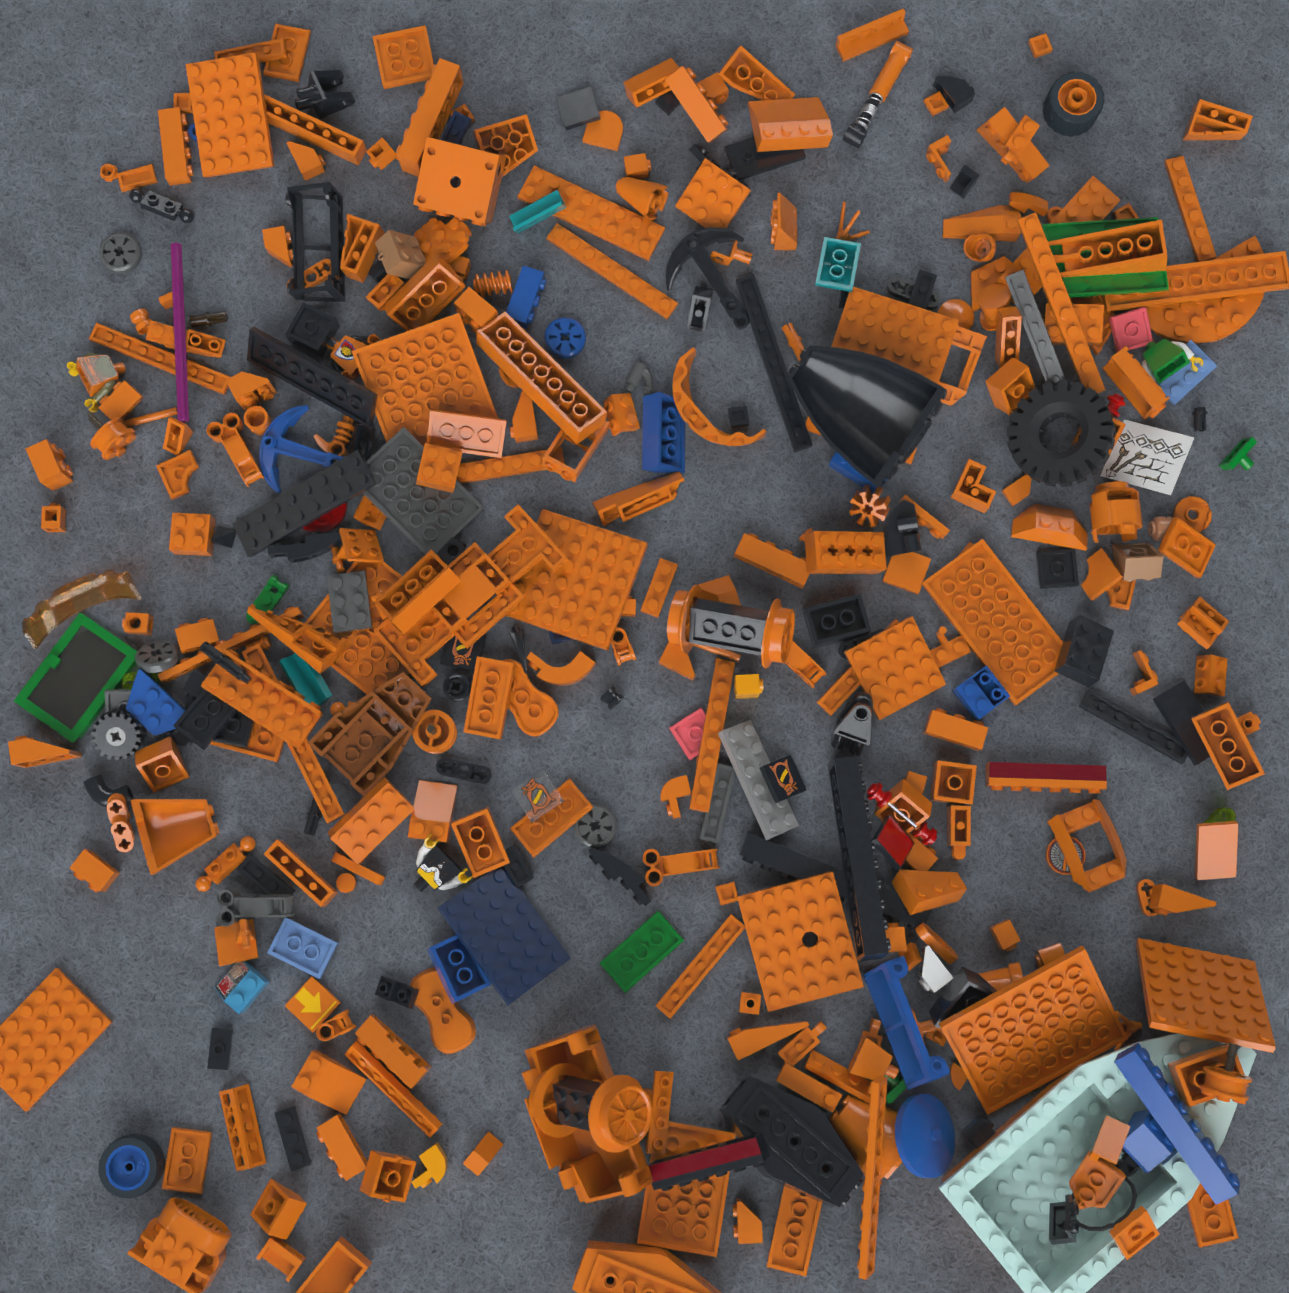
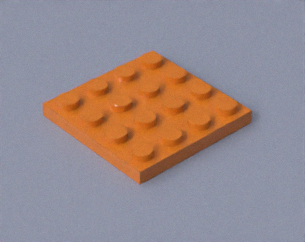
[844,616,946,720]

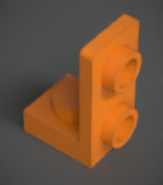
[926,135,951,182]
[1130,650,1158,696]

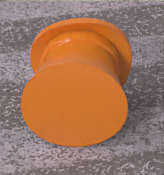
[976,283,1012,331]

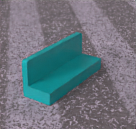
[509,190,567,233]
[279,653,333,705]

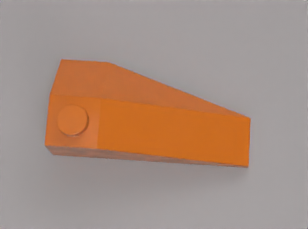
[718,45,796,100]

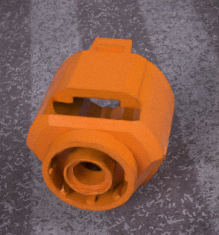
[1089,481,1143,543]

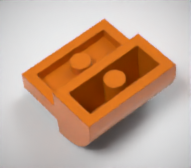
[1177,596,1229,650]

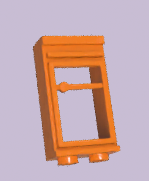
[1102,346,1170,420]
[542,421,610,483]

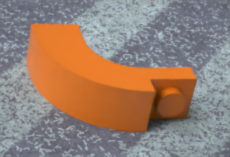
[526,651,596,686]

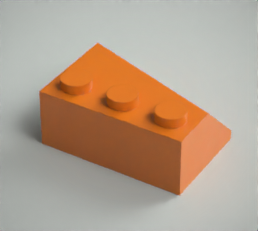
[472,114,538,177]

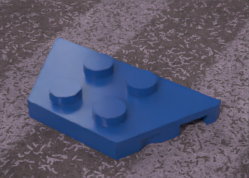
[126,668,186,736]

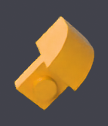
[411,1142,448,1189]

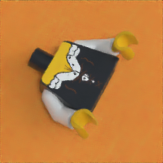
[414,833,473,892]

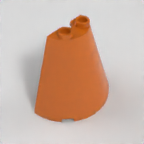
[131,799,220,875]
[829,1094,902,1185]

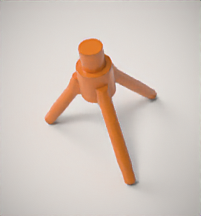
[835,202,870,241]
[1114,1011,1142,1051]

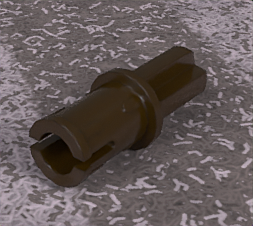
[189,311,228,327]

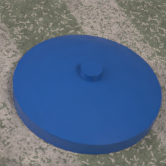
[895,1094,955,1178]

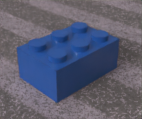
[427,935,491,1004]

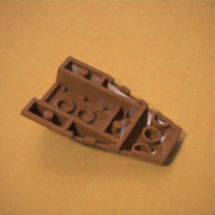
[308,672,432,797]

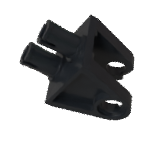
[294,70,355,120]
[831,692,873,756]

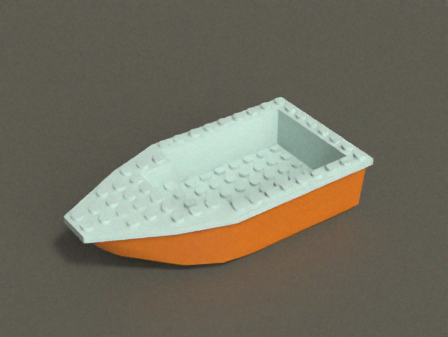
[938,1033,1257,1293]

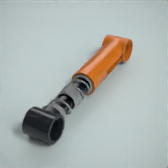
[842,41,913,149]

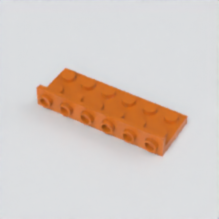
[201,649,323,750]

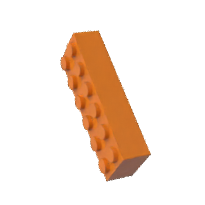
[396,58,464,177]

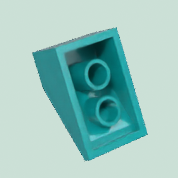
[815,237,861,292]

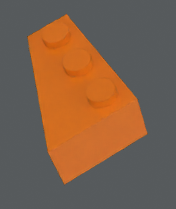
[1183,99,1253,140]
[340,214,385,283]
[891,870,967,915]

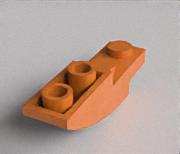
[146,320,226,358]

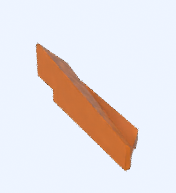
[592,472,684,526]

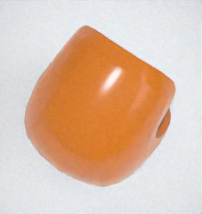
[963,233,996,262]

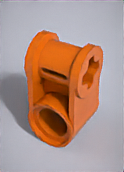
[611,627,636,666]
[316,1009,357,1041]

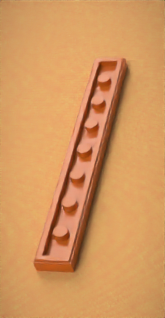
[89,322,230,395]

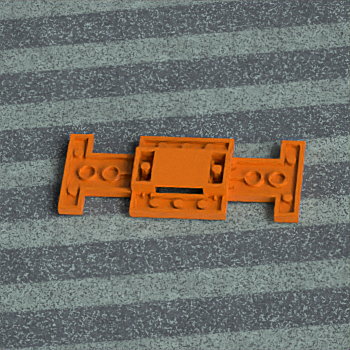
[373,504,569,688]

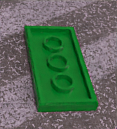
[600,911,684,993]

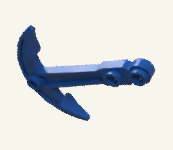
[259,405,344,494]

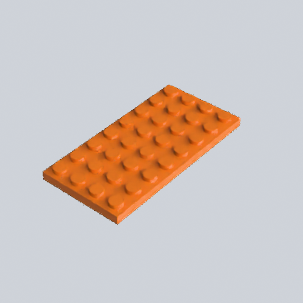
[922,539,1063,706]

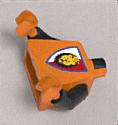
[326,334,381,381]

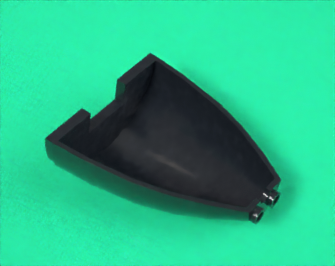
[788,345,947,487]

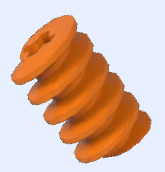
[473,270,513,297]

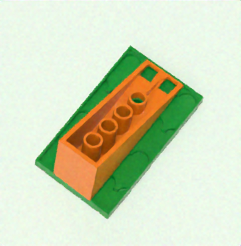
[1042,217,1169,298]

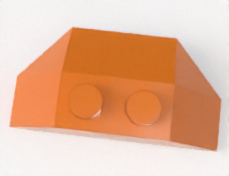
[1011,504,1088,551]

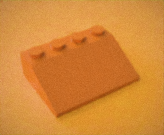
[748,97,833,152]

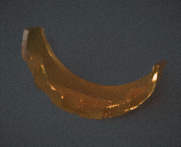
[22,570,142,649]

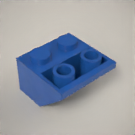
[952,665,1010,720]

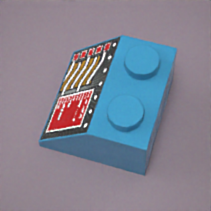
[214,961,270,1014]

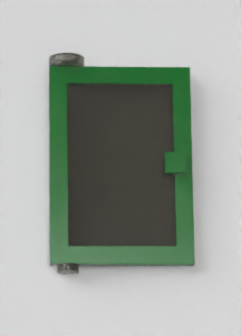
[14,612,140,749]

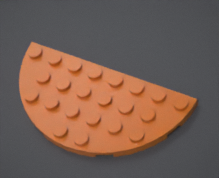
[1129,236,1265,344]

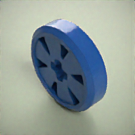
[545,317,586,359]

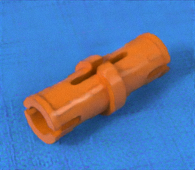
[781,323,805,361]

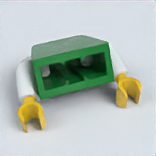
[1142,339,1203,391]

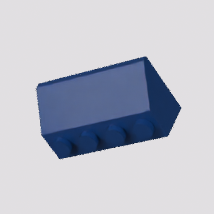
[642,392,685,473]

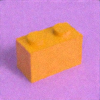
[734,674,763,699]

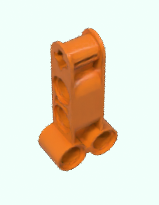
[206,413,264,487]
[785,640,827,688]
[642,849,721,886]

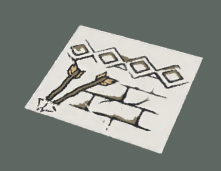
[1100,420,1194,495]

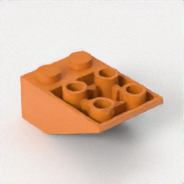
[770,193,797,250]

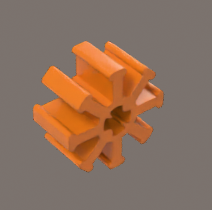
[849,484,891,527]

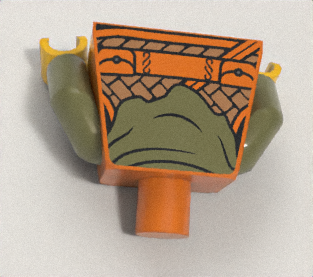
[67,353,126,413]

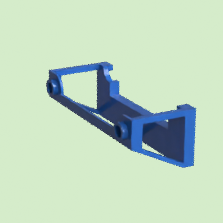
[863,955,950,1090]

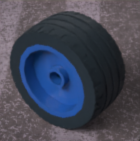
[98,1134,165,1198]

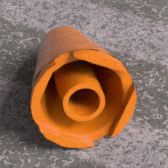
[616,177,668,220]

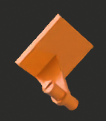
[331,528,384,573]
[214,919,259,966]

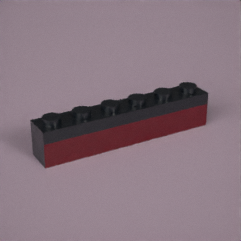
[648,1132,770,1191]

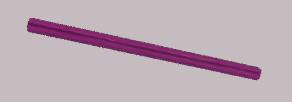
[170,242,189,423]

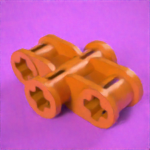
[107,793,134,852]

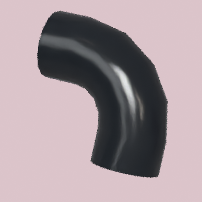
[83,775,135,807]

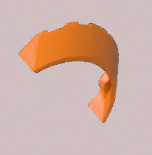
[672,347,766,446]

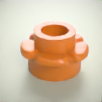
[100,164,118,182]

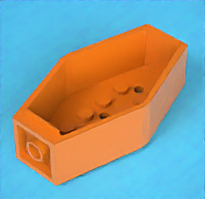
[572,1240,722,1293]

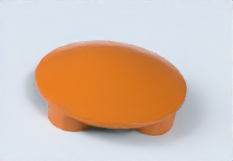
[937,299,974,330]

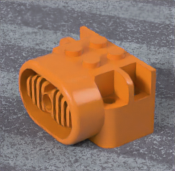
[127,1197,232,1293]

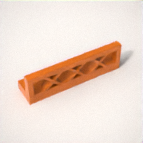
[835,8,909,62]
[219,1084,266,1171]

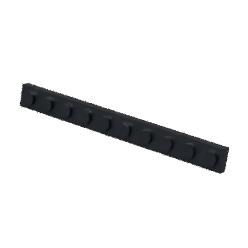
[736,274,813,453]

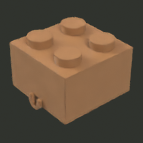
[375,230,426,279]

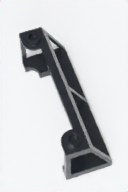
[285,182,345,302]

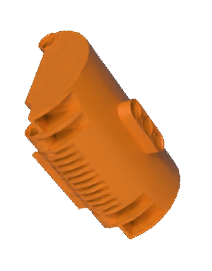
[522,1024,653,1203]

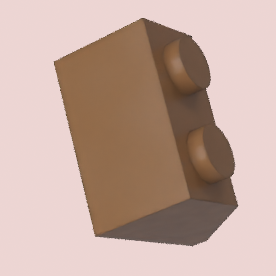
[1112,543,1163,582]

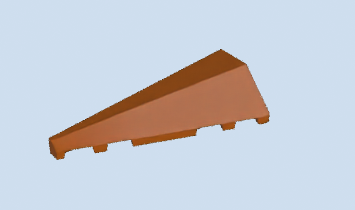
[247,604,347,674]

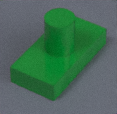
[1218,437,1257,470]
[884,1075,906,1104]

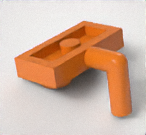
[930,626,971,668]

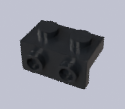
[1049,1194,1079,1245]

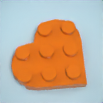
[414,218,472,264]

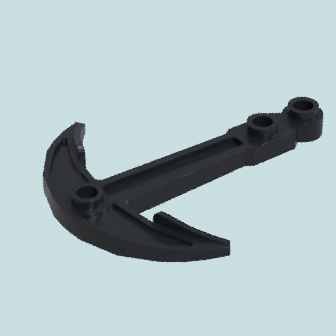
[666,227,749,329]

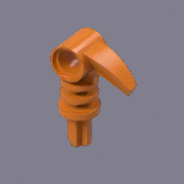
[314,414,354,461]

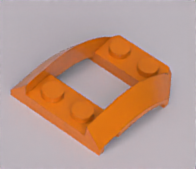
[938,326,987,406]
[1047,799,1127,893]

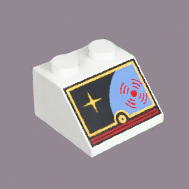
[918,945,953,993]

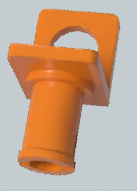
[710,241,753,266]

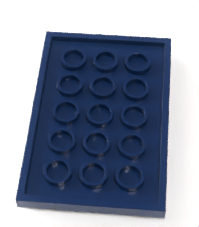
[438,866,571,1006]

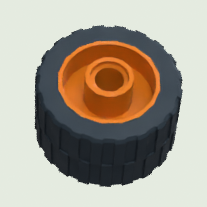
[1043,72,1105,137]

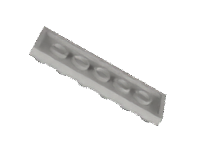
[718,720,799,840]

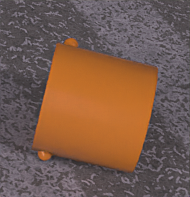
[243,405,272,435]

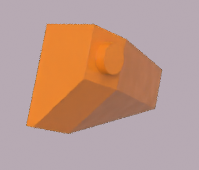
[943,205,1021,242]

